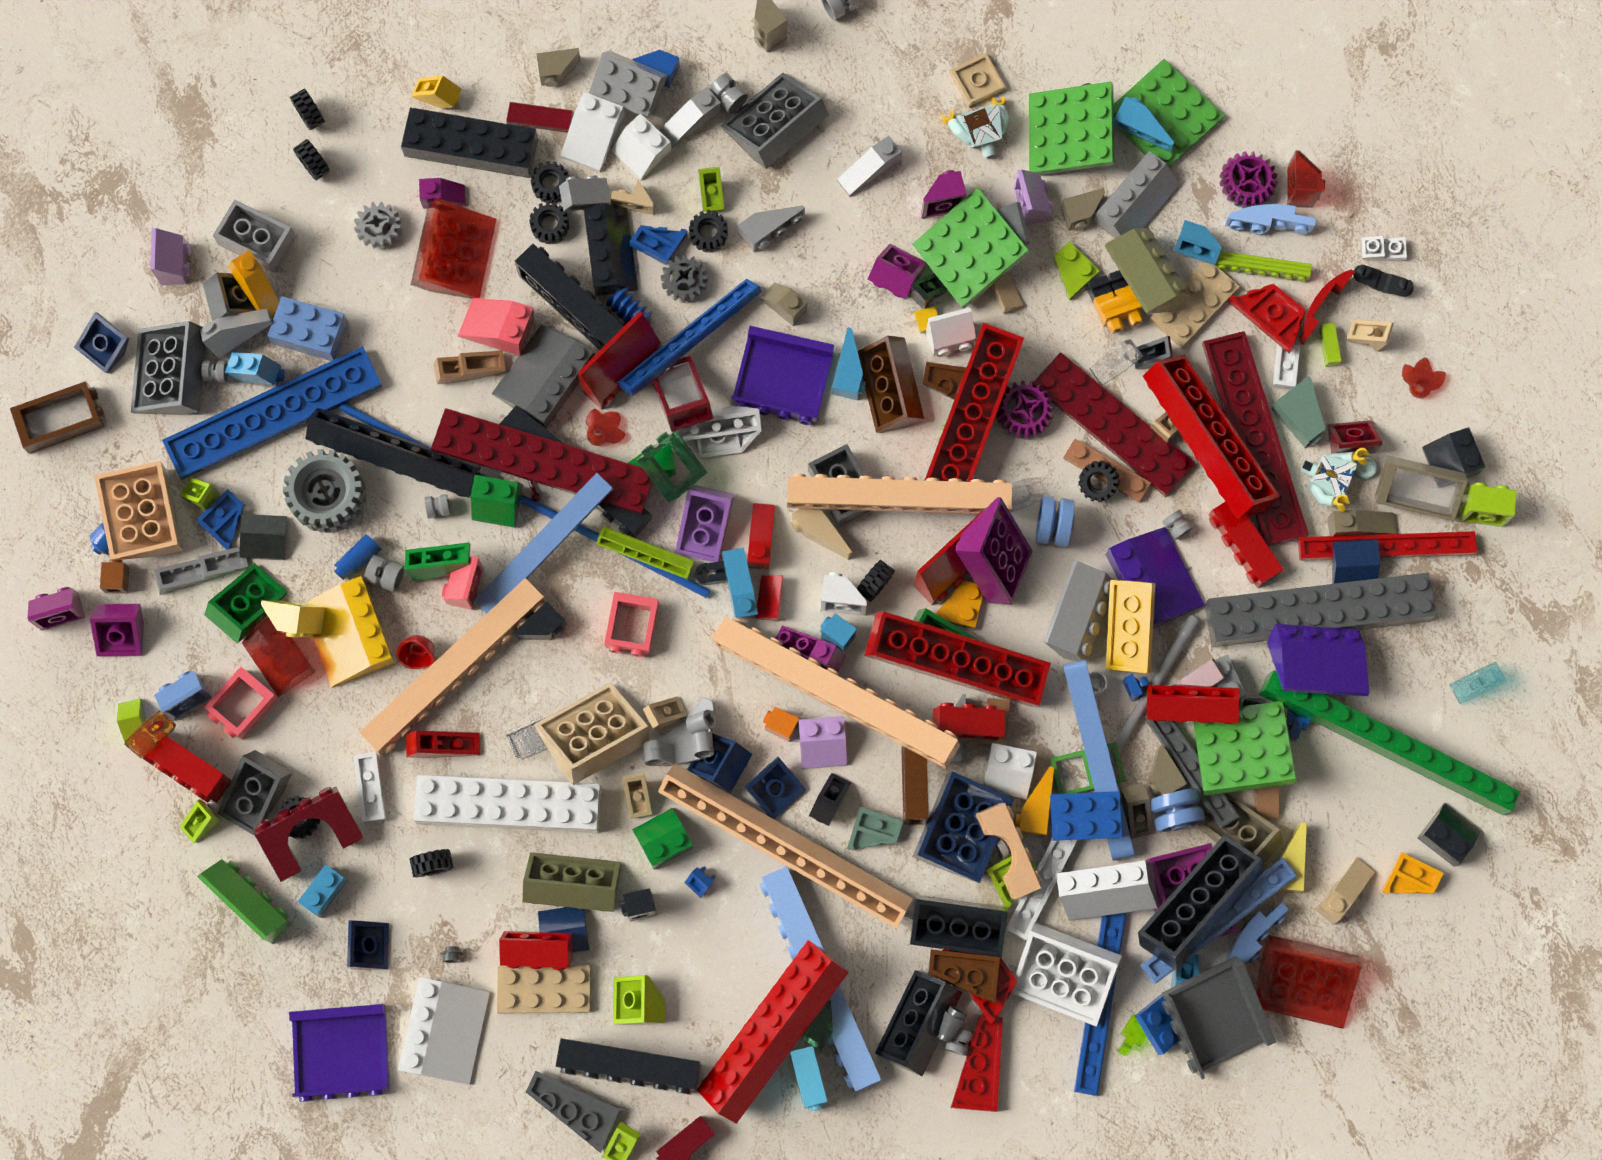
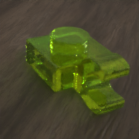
[1117,1014,1147,1056]

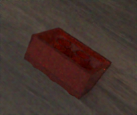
[241,617,316,697]

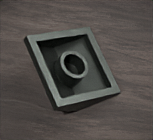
[239,514,287,560]

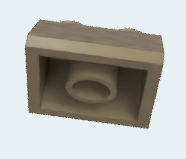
[753,0,787,52]

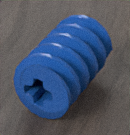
[606,287,653,324]

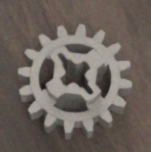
[354,202,402,249]

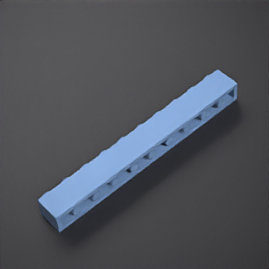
[759,866,881,1092]

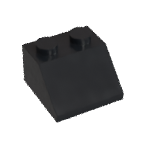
[1422,427,1485,487]
[1417,803,1481,867]

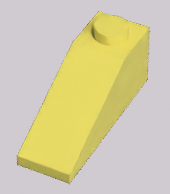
[1277,822,1307,893]

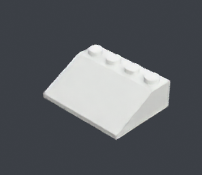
[1012,923,1122,1027]
[398,977,490,1085]

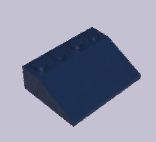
[912,771,1014,883]

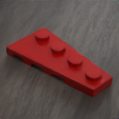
[950,1016,1003,1112]

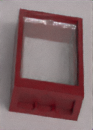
[652,356,714,432]

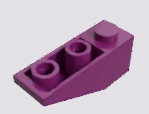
[775,626,846,672]

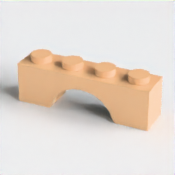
[976,803,1041,899]

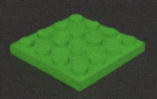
[1114,59,1224,168]
[1029,81,1115,175]
[912,187,1030,309]
[1193,701,1296,796]

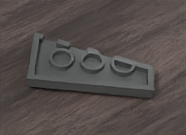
[526,1071,621,1153]

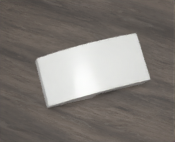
[1362,236,1407,261]

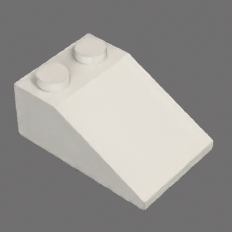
[561,92,625,172]

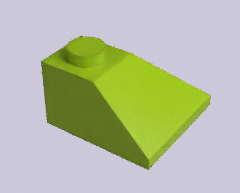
[613,975,665,1024]

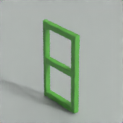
[1050,742,1127,794]

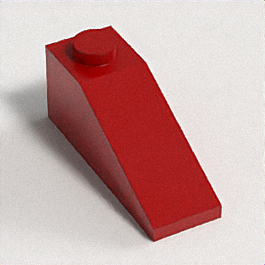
[747,503,775,570]
[406,730,480,758]

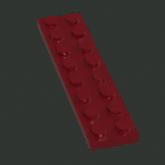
[1033,352,1194,497]

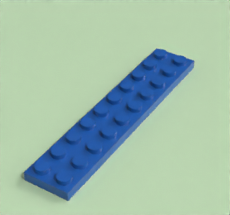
[162,346,382,480]

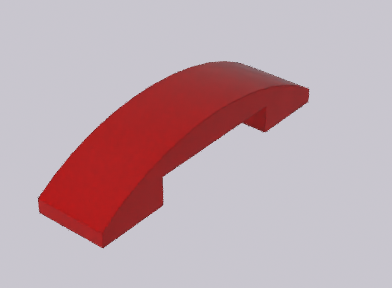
[1300,269,1355,345]

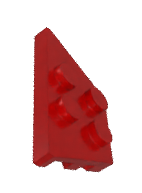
[1228,283,1305,354]
[942,949,1017,1026]

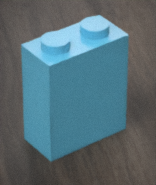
[790,1046,827,1112]

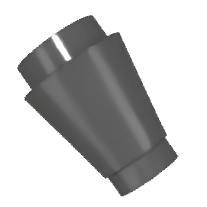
[937,1006,966,1043]

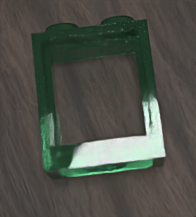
[637,430,708,503]

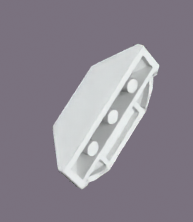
[673,406,762,459]

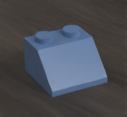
[154,671,212,721]

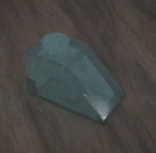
[1450,662,1507,704]

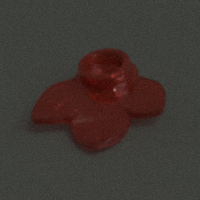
[1402,357,1446,399]
[586,409,626,446]

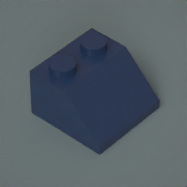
[687,733,753,793]

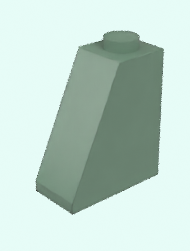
[1271,376,1326,448]

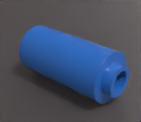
[334,534,382,581]

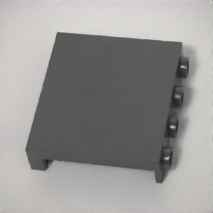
[1162,956,1276,1080]

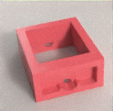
[604,592,659,657]
[204,667,278,739]

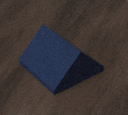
[347,920,389,970]

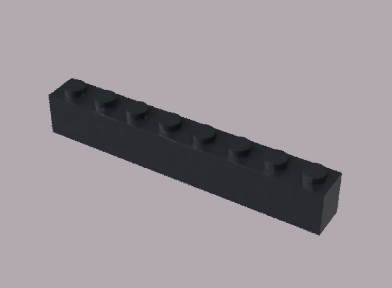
[500,405,652,538]
[305,408,481,498]

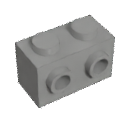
[559,175,611,211]

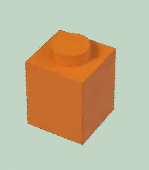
[763,707,799,742]

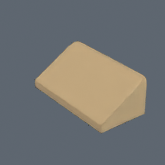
[991,272,1023,314]

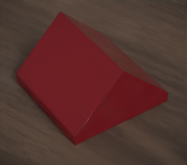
[1327,420,1383,454]

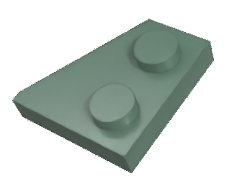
[847,807,903,850]

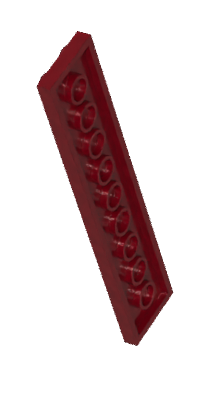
[1202,331,1309,546]
[431,408,656,515]

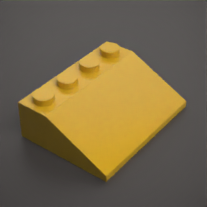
[305,576,395,687]

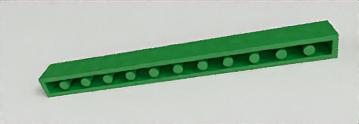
[1258,670,1521,815]

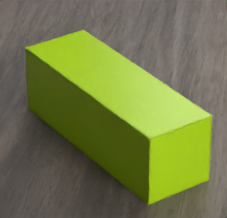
[1319,323,1341,367]

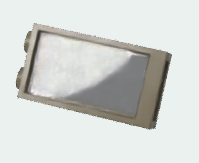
[1375,455,1470,521]

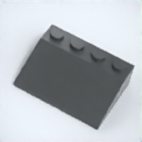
[721,73,829,169]
[131,321,205,415]
[492,324,595,429]

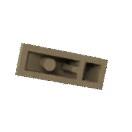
[1328,510,1396,536]

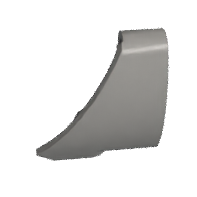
[643,697,716,766]

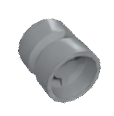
[821,0,860,20]
[709,73,748,114]
[364,555,404,593]

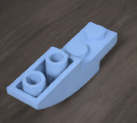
[1225,204,1316,234]

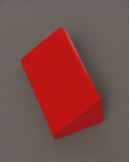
[756,575,783,622]

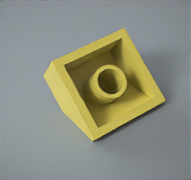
[261,601,325,638]

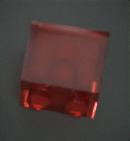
[1287,150,1325,208]

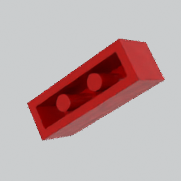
[933,702,1005,740]
[499,931,573,970]

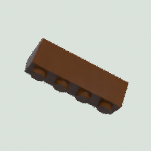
[858,335,925,433]

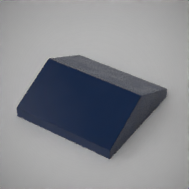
[74,312,130,373]
[1332,539,1380,584]
[744,756,806,819]
[538,907,590,953]

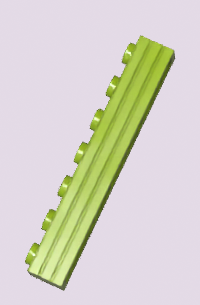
[1215,251,1312,282]
[596,526,694,579]

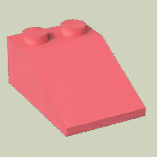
[458,298,535,356]

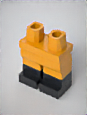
[1086,270,1142,334]

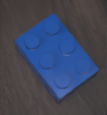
[1050,791,1123,841]

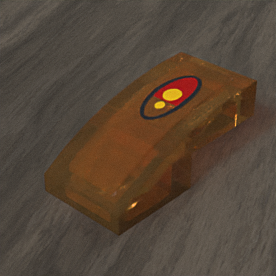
[124,710,176,758]

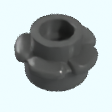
[440,946,463,963]

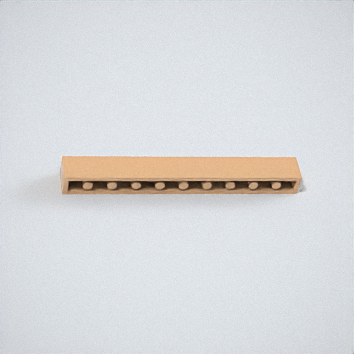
[787,474,1012,514]
[359,578,546,755]

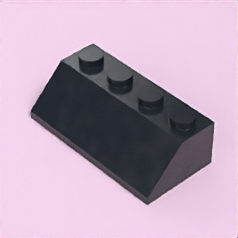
[583,203,638,296]
[910,895,1008,957]
[875,970,963,1077]

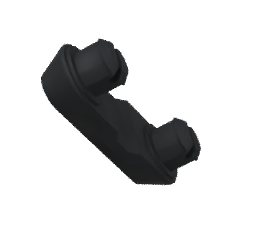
[1353,264,1414,297]

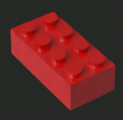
[133,724,232,803]

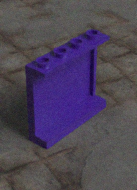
[731,326,834,425]
[289,1004,390,1102]

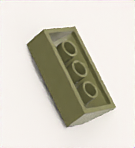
[1105,228,1191,314]
[522,852,621,912]

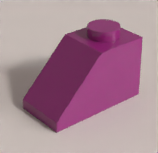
[419,178,466,209]

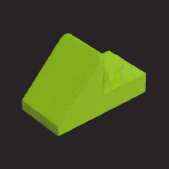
[698,167,724,212]
[602,1122,641,1160]

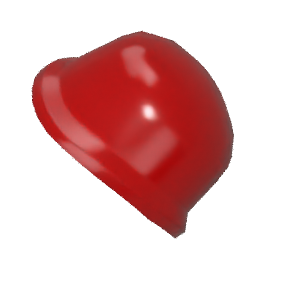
[396,635,435,669]

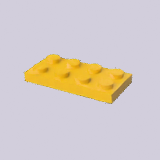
[1106,580,1155,673]

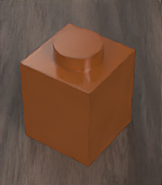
[100,559,130,593]

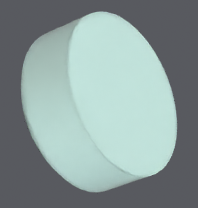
[1354,457,1377,480]

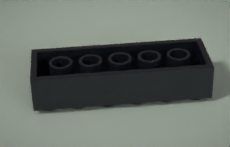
[401,107,538,178]
[515,244,626,351]
[1138,835,1263,971]
[555,1038,701,1095]

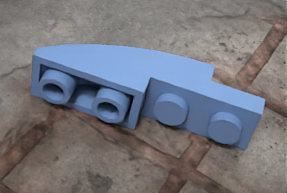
[1226,903,1289,964]

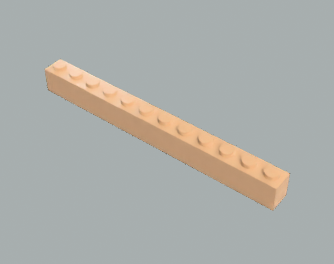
[712,616,960,769]
[658,763,913,929]

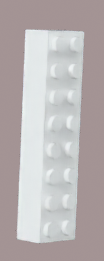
[413,775,601,833]

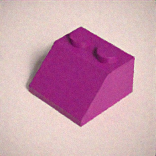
[921,170,967,219]
[867,243,927,299]
[27,587,85,631]
[90,604,144,657]

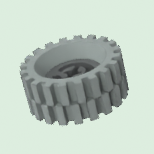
[283,449,366,533]

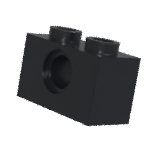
[620,888,657,922]

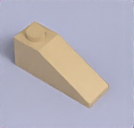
[791,508,852,559]
[1314,858,1375,924]

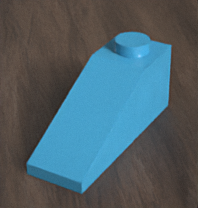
[1114,97,1174,152]
[832,327,866,400]
[722,548,758,618]

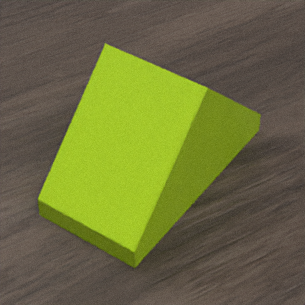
[179,478,220,511]
[117,698,147,747]
[179,799,221,843]

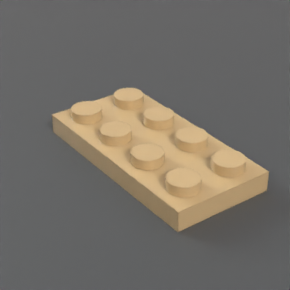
[1149,262,1240,349]
[497,965,591,1013]

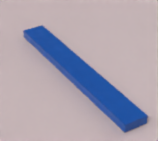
[617,279,762,396]
[1074,913,1126,1096]

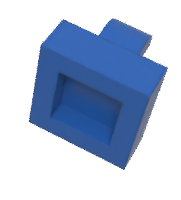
[1122,674,1149,701]
[684,866,715,898]

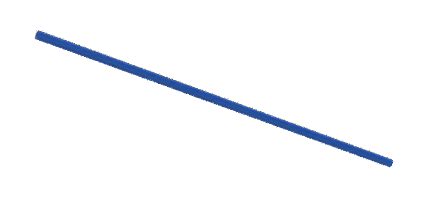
[339,403,710,598]

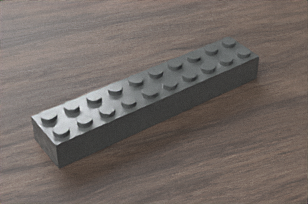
[1204,573,1437,647]

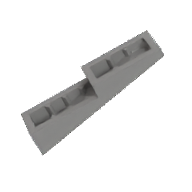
[154,547,249,595]

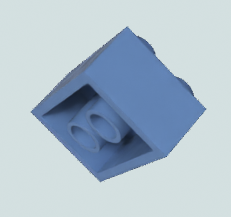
[268,296,348,361]

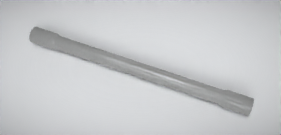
[1108,615,1200,767]

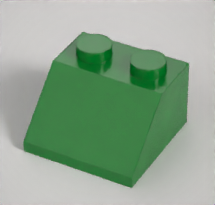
[471,475,523,528]
[632,808,694,870]

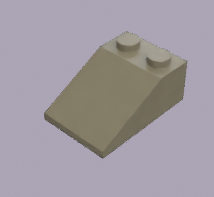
[1198,793,1283,865]

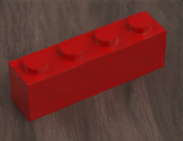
[1209,502,1284,588]
[1147,685,1240,724]

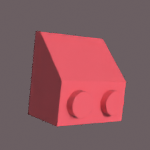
[442,556,483,610]

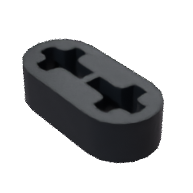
[695,561,727,585]

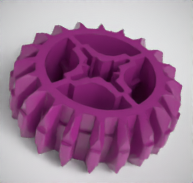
[1219,151,1278,208]
[996,380,1054,439]

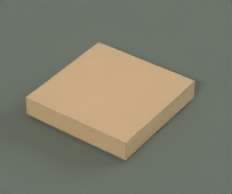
[949,52,1007,108]

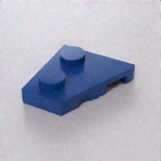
[629,225,688,266]
[196,489,245,550]
[1135,994,1179,1055]

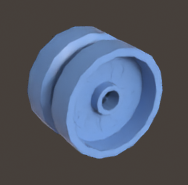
[1035,495,1074,548]
[1150,788,1205,833]

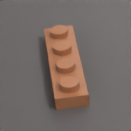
[1063,439,1151,503]

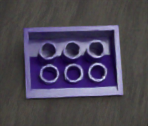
[1105,527,1205,629]
[1267,624,1369,696]

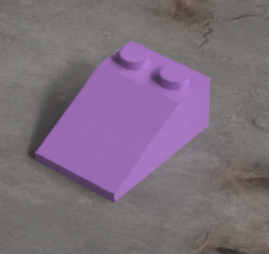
[675,484,735,562]

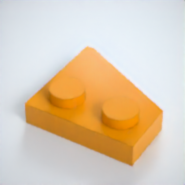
[935,581,983,630]
[1382,852,1444,894]

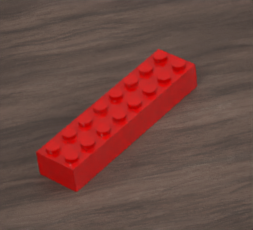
[924,323,1024,482]
[1142,355,1280,519]
[864,611,1051,707]
[697,940,849,1124]

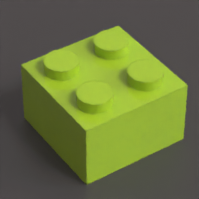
[1459,483,1517,527]

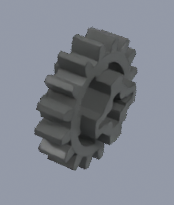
[661,255,708,303]

